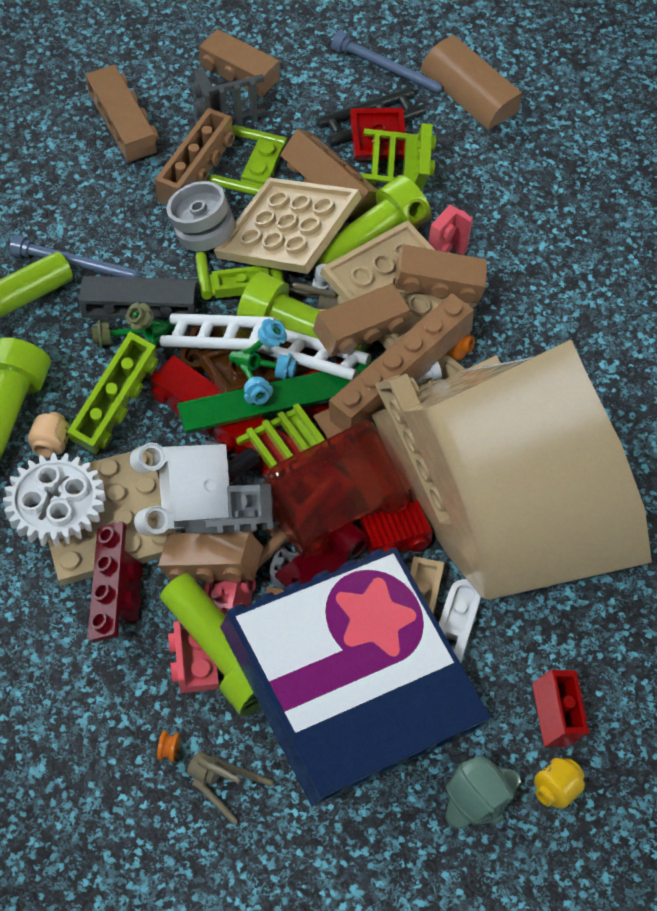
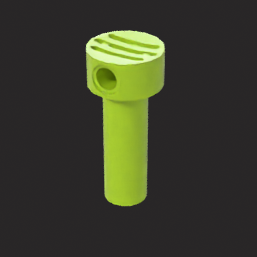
[313,175,432,271]
[0,251,73,318]
[237,271,371,359]
[0,338,51,461]
[160,573,261,717]

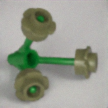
[92,302,174,378]

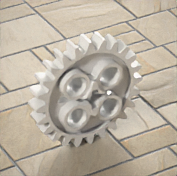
[3,453,106,547]

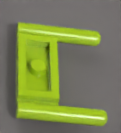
[208,125,288,196]
[195,252,284,300]

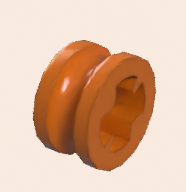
[157,730,181,763]

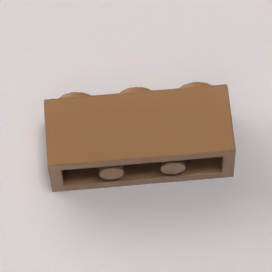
[199,29,280,97]
[395,244,487,304]
[313,284,411,357]
[158,531,263,583]

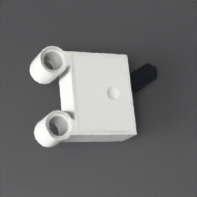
[130,443,260,536]

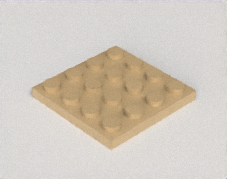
[214,177,362,274]
[320,220,477,350]
[45,451,176,586]

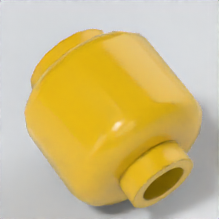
[534,758,585,809]

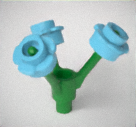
[229,318,297,405]

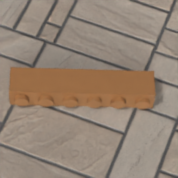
[329,293,474,438]

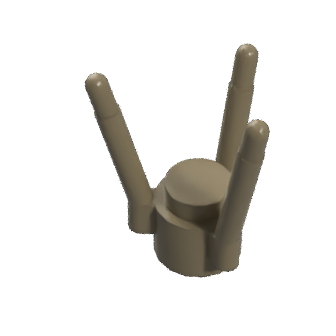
[289,282,338,310]
[187,751,274,824]

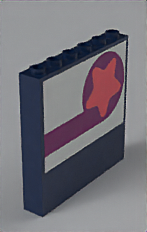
[220,547,491,807]

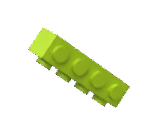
[67,331,159,455]

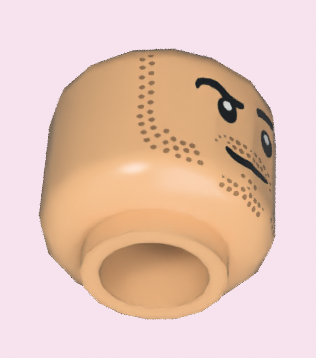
[28,412,70,458]

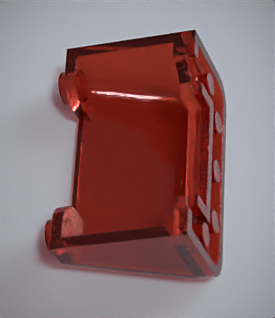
[264,420,410,558]

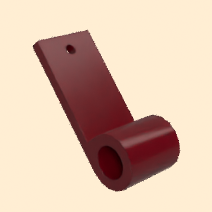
[275,512,369,587]

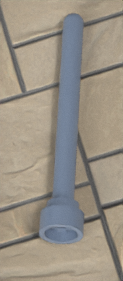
[331,30,442,93]
[9,234,140,278]

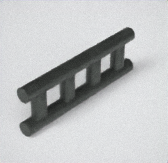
[316,87,426,146]

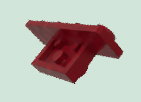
[88,521,143,642]

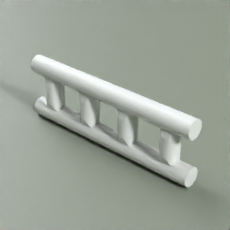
[160,313,277,351]
[255,329,371,381]

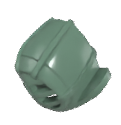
[445,756,521,829]

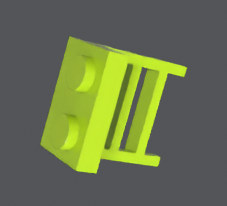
[361,123,436,189]
[236,403,332,484]

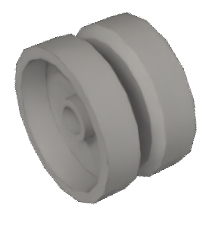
[166,181,236,252]

